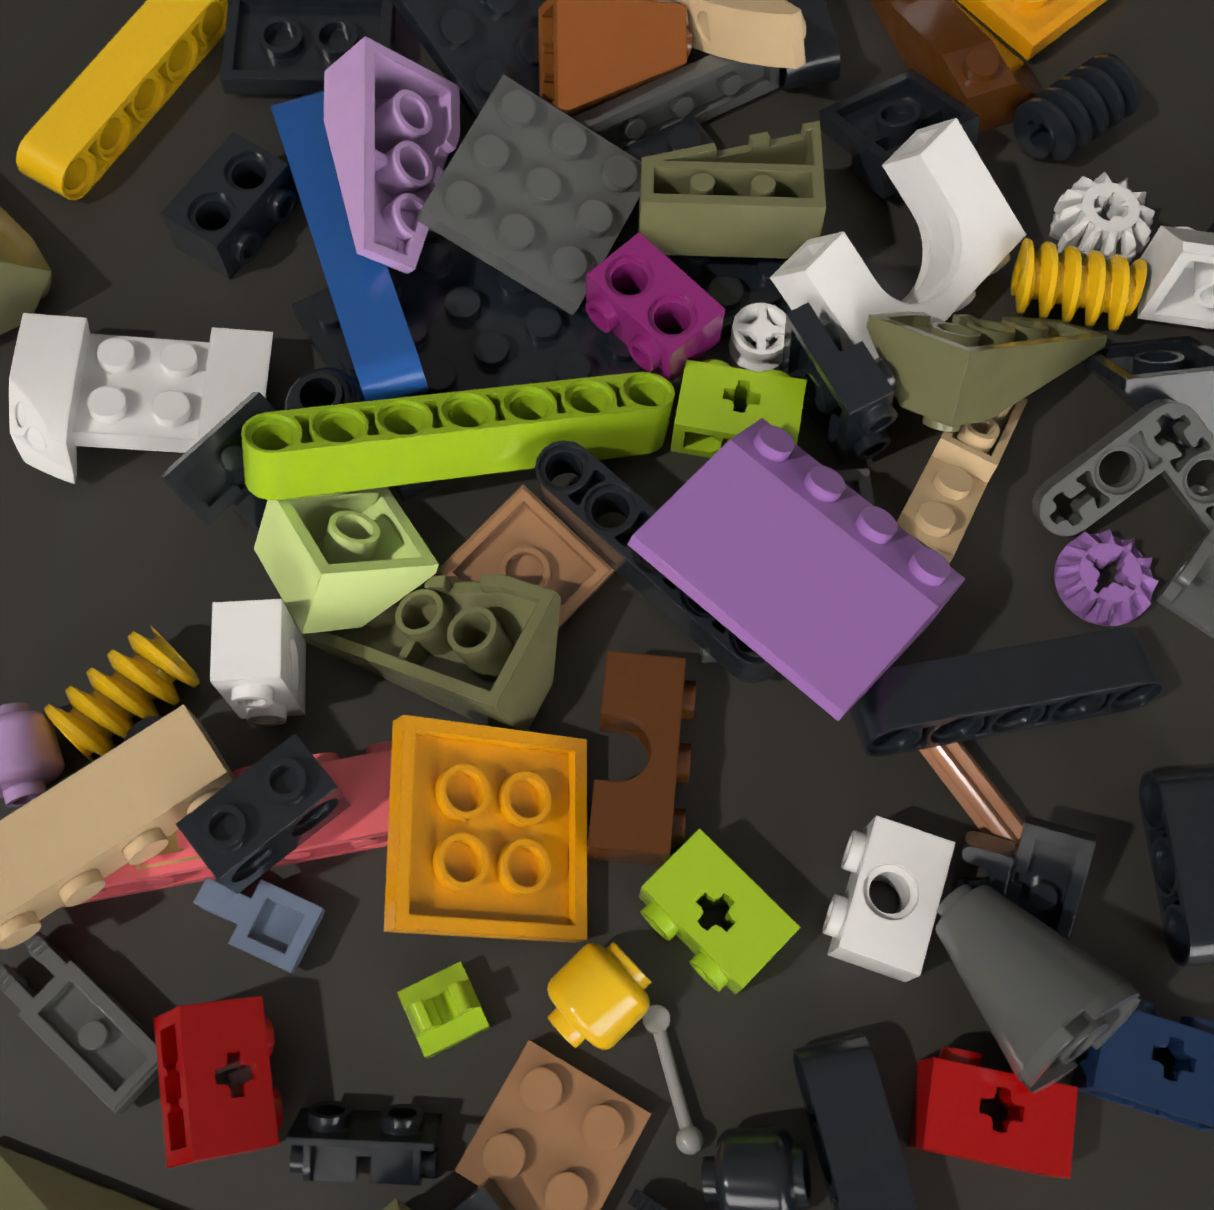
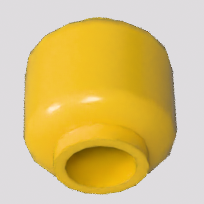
[547,941,652,1050]

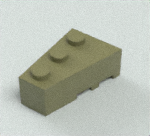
[639,121,826,259]

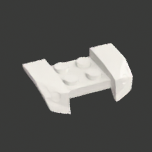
[9,313,273,484]

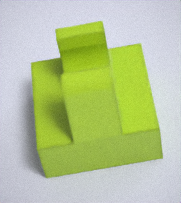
[397,961,491,1059]

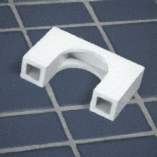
[770,118,1026,360]

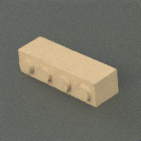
[0,704,236,949]

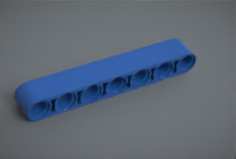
[270,90,429,401]

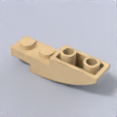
[652,0,807,69]
[896,398,1028,564]

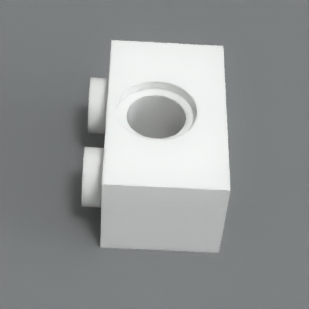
[210,599,306,726]
[822,815,956,982]

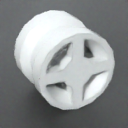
[728,303,786,372]

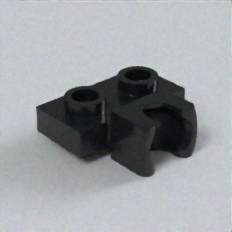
[159,392,276,535]
[951,815,1096,940]

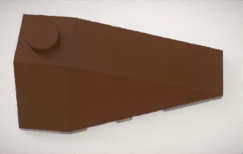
[869,0,1042,133]

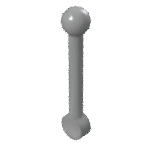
[642,1005,704,1155]

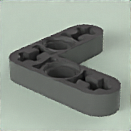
[1032,399,1214,536]

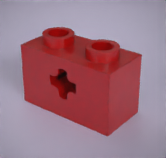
[154,996,283,1168]
[908,1047,1078,1179]

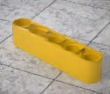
[16,0,228,201]

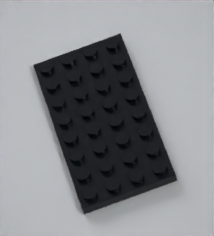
[292,115,788,501]

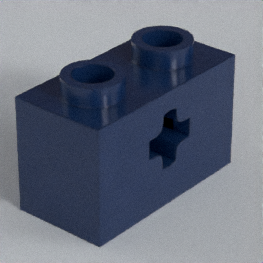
[1071,999,1214,1133]

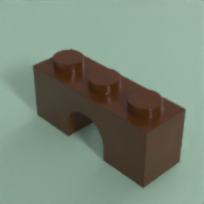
[587,651,696,866]

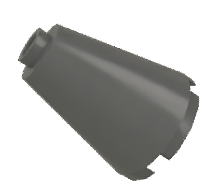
[936,884,1140,1094]

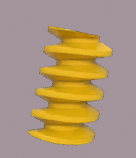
[1011,238,1147,332]
[44,625,200,762]

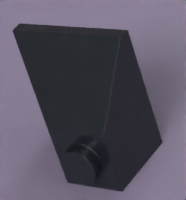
[1080,336,1214,448]

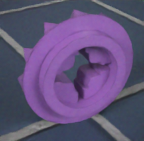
[1054,529,1159,626]

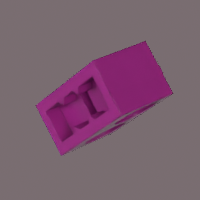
[586,232,725,383]

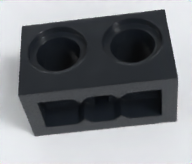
[160,132,299,280]
[176,733,351,894]

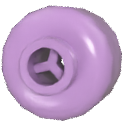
[0,702,65,807]

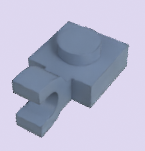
[193,877,326,975]

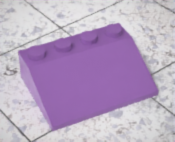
[627,418,965,721]

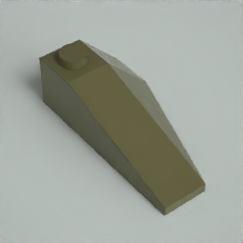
[294,574,561,731]

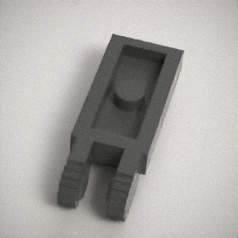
[0,931,158,1114]

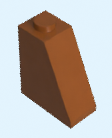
[538,0,692,117]

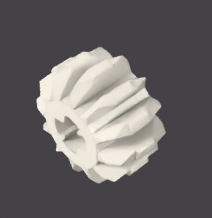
[1049,172,1155,263]

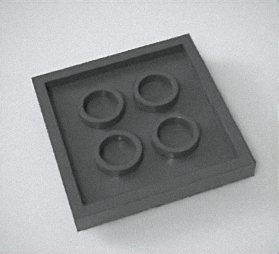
[417,74,641,315]

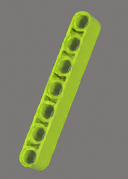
[241,372,675,500]

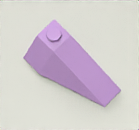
[324,36,460,274]

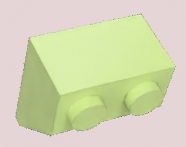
[254,487,439,634]

